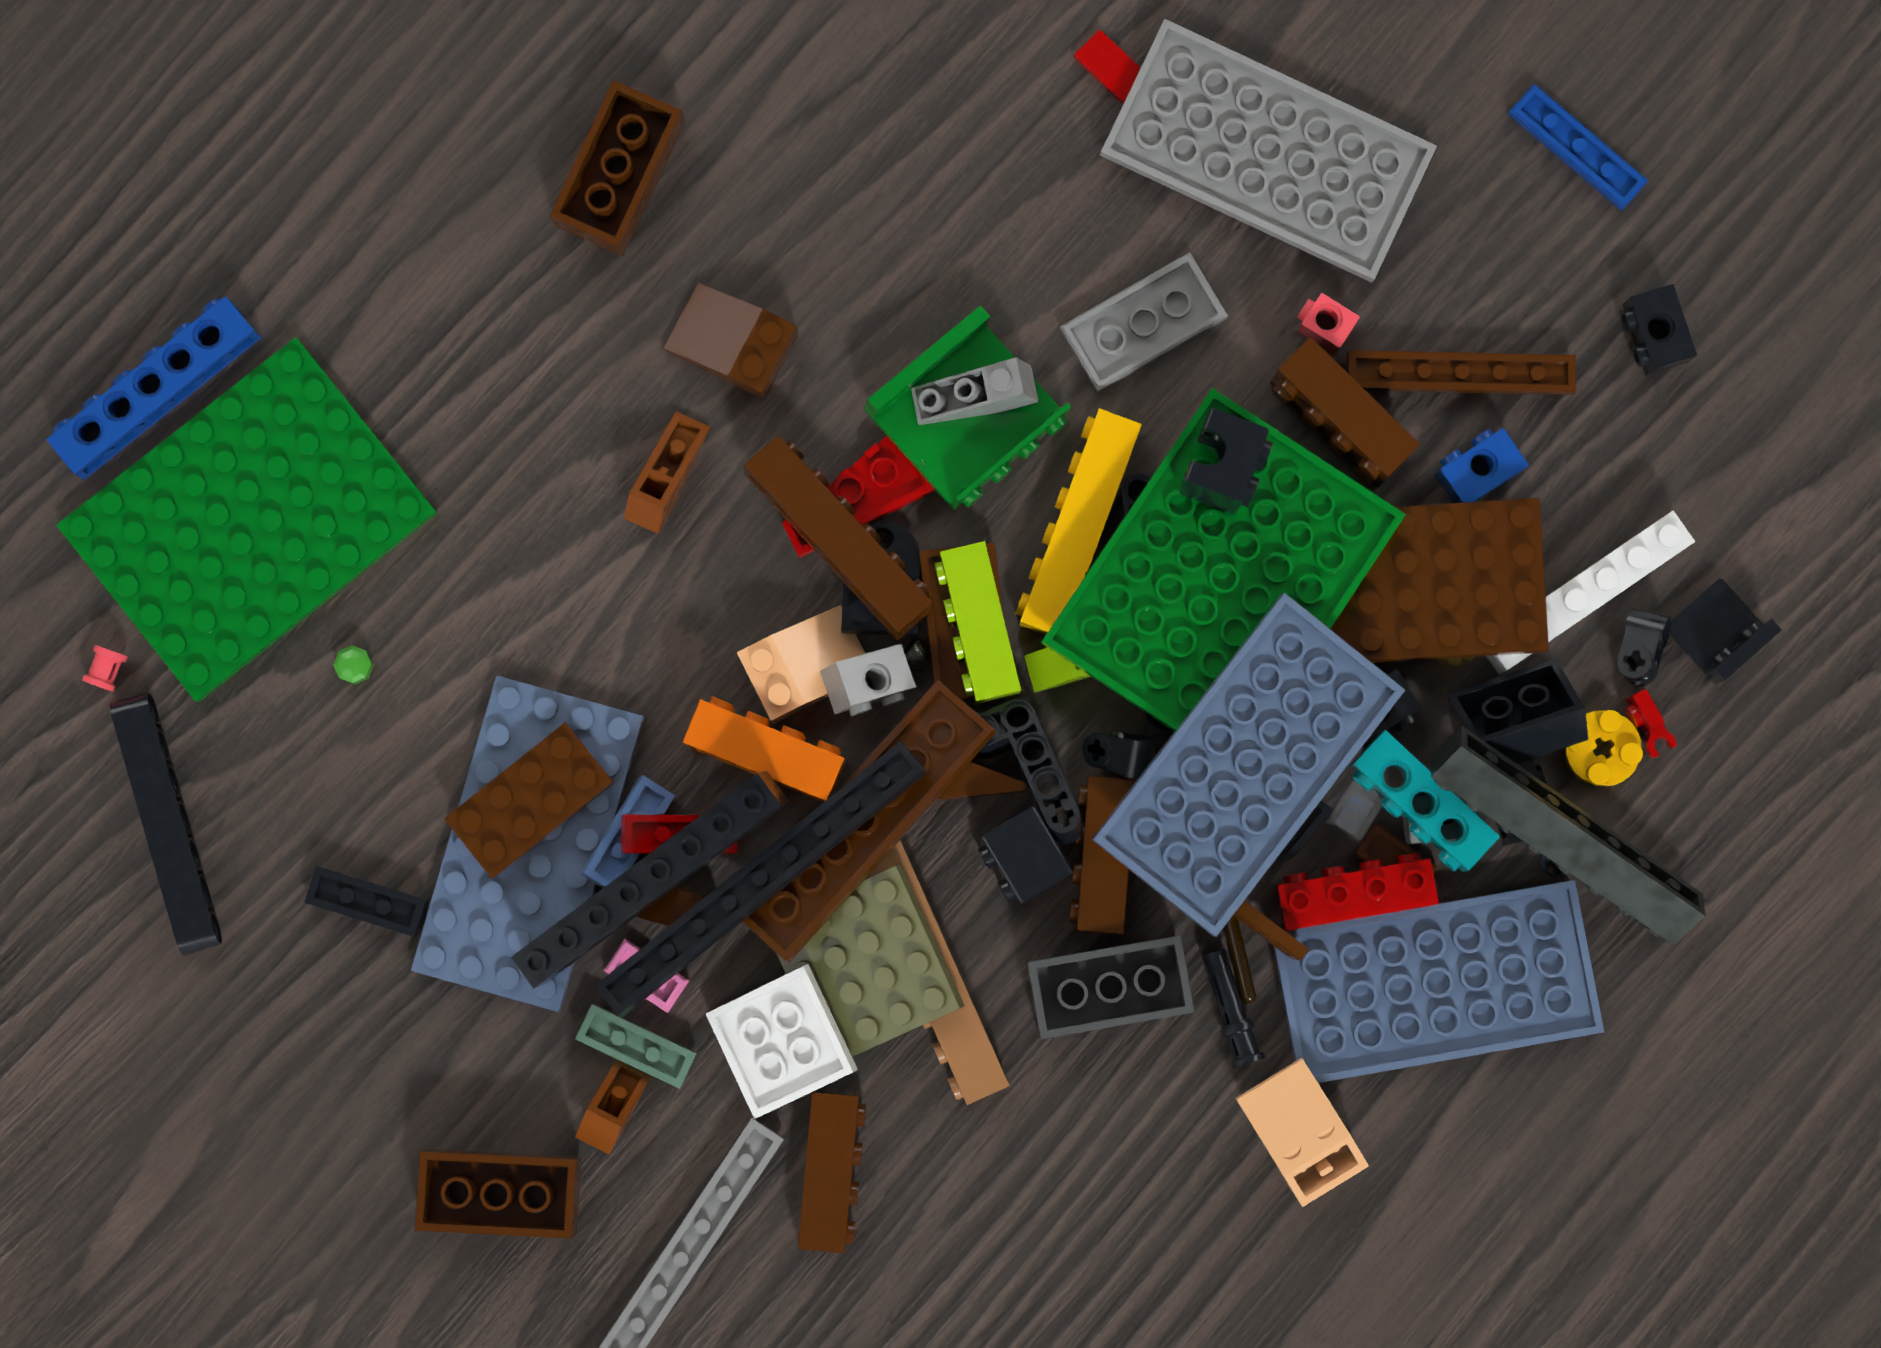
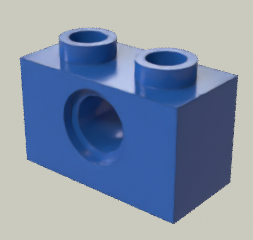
[1435,428,1529,503]

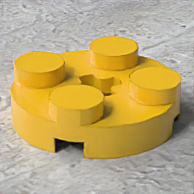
[1563,710,1643,787]

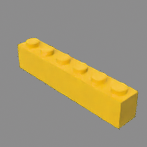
[1015,408,1142,635]

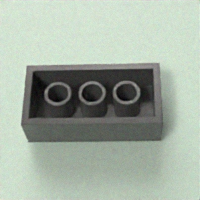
[1026,935,1194,1039]

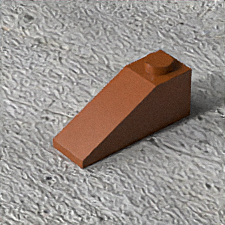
[624,411,710,534]

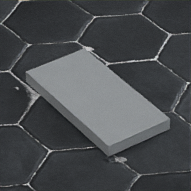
[1059,252,1228,393]

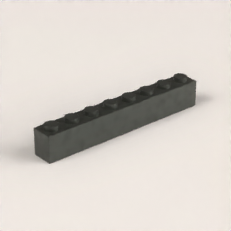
[1431,726,1705,945]

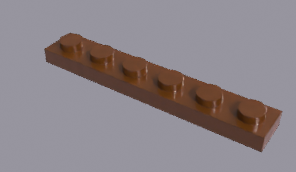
[1347,350,1576,395]

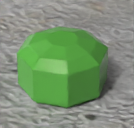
[333,645,374,685]

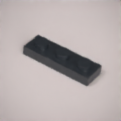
[304,866,428,937]

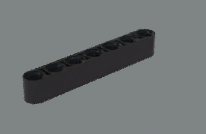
[110,692,222,956]

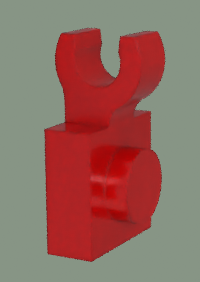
[1625,689,1677,759]

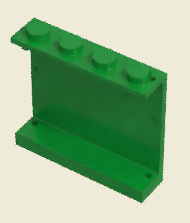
[864,305,1071,511]

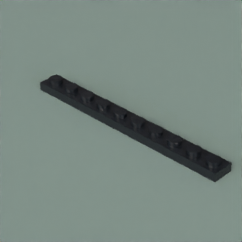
[595,741,927,1018]

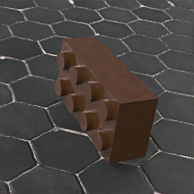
[550,80,685,256]
[1270,337,1420,488]
[415,1149,581,1239]

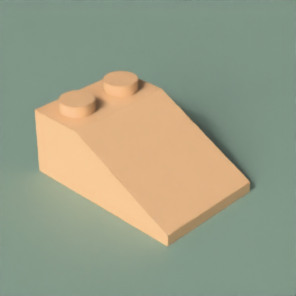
[737,605,867,724]

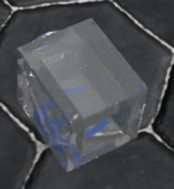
[1324,780,1383,842]

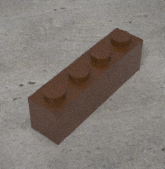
[1069,776,1135,934]
[798,1091,866,1253]

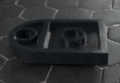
[841,520,920,636]

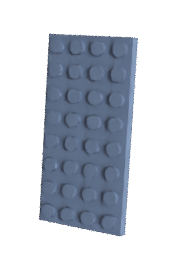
[1091,593,1405,937]
[411,675,645,1012]
[1273,880,1604,1083]

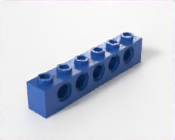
[46,296,262,480]

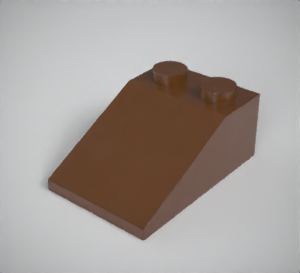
[663,283,799,401]

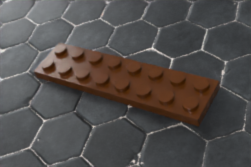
[742,680,997,963]

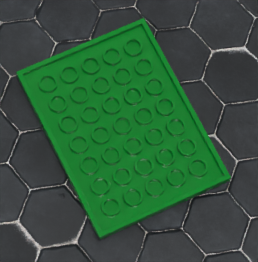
[56,337,438,703]
[1041,388,1406,732]

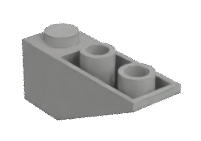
[911,357,1039,425]

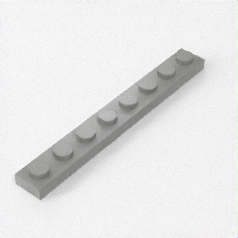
[599,1117,784,1348]

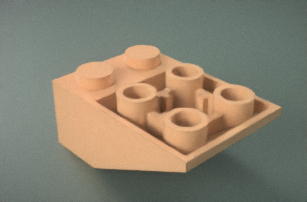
[1236,1058,1369,1207]

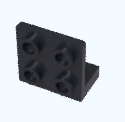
[1670,579,1782,684]

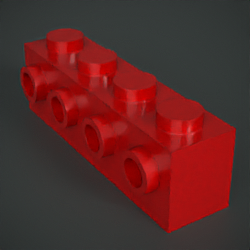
[1276,852,1439,931]

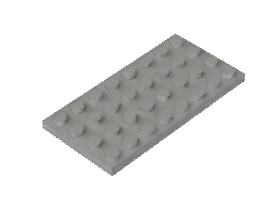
[1100,19,1437,283]

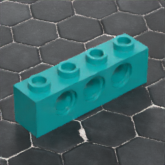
[1349,730,1500,872]

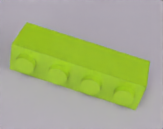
[934,541,1021,704]

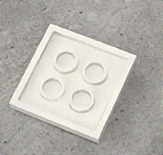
[706,964,858,1119]

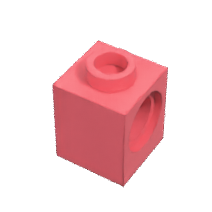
[1297,292,1360,355]

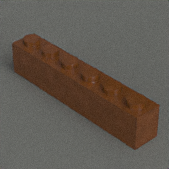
[744,435,933,641]

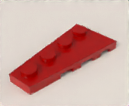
[782,436,935,559]

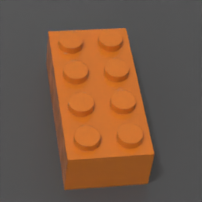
[683,697,847,803]

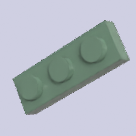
[575,1004,697,1089]

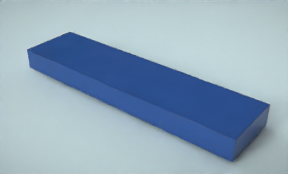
[1508,84,1648,211]

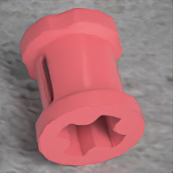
[81,645,128,692]

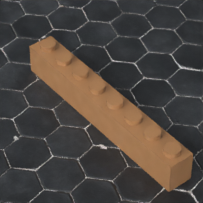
[864,840,1009,1105]

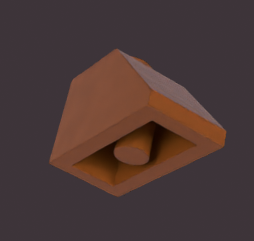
[575,1059,651,1155]

